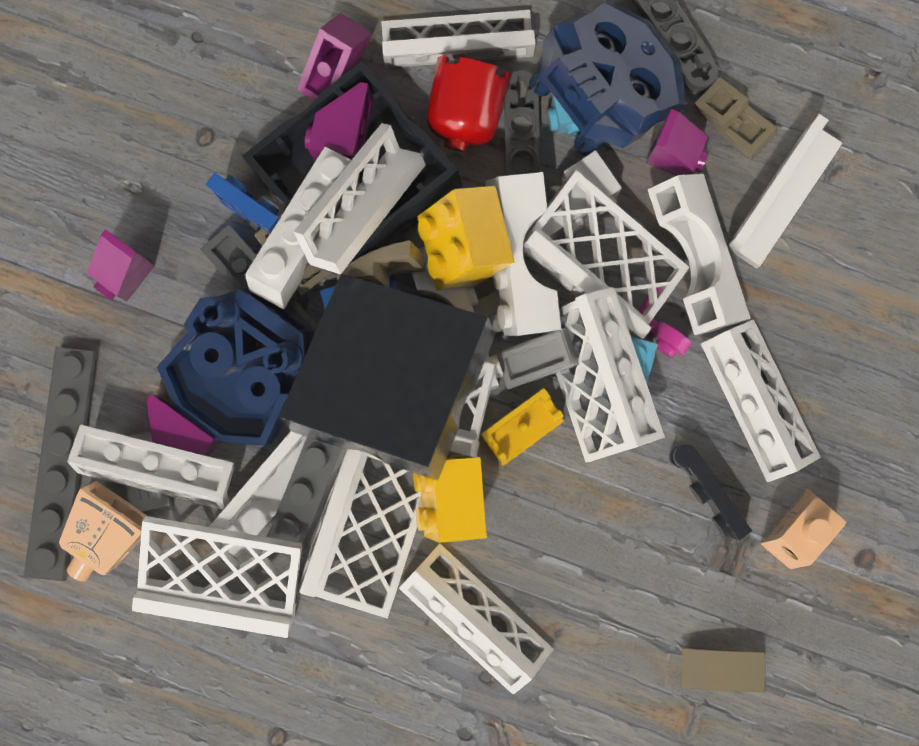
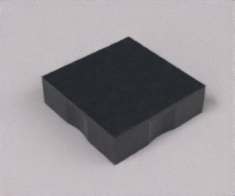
[242,61,463,264]
[279,274,495,481]

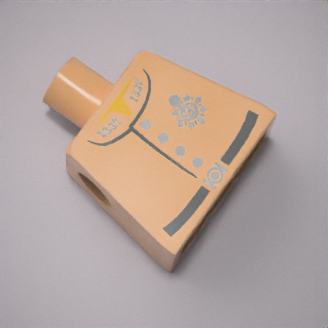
[59,481,147,581]
[760,489,847,569]

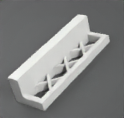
[381,10,535,68]
[727,114,842,269]
[294,123,425,274]
[701,319,821,482]
[67,425,235,510]
[209,431,307,559]
[399,544,554,694]

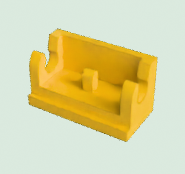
[480,388,564,466]

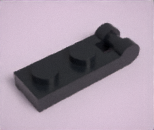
[669,445,752,540]

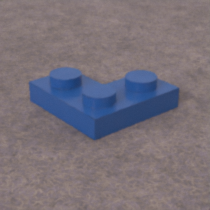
[205,172,279,234]

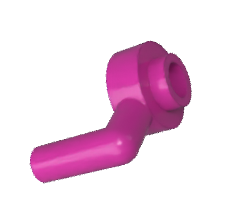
[638,287,692,358]

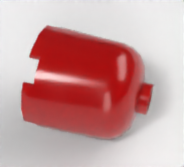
[426,55,512,152]

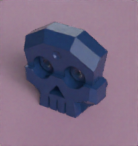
[529,0,687,156]
[157,289,311,446]

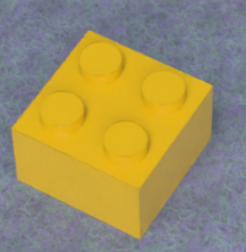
[417,186,515,291]
[413,456,487,543]

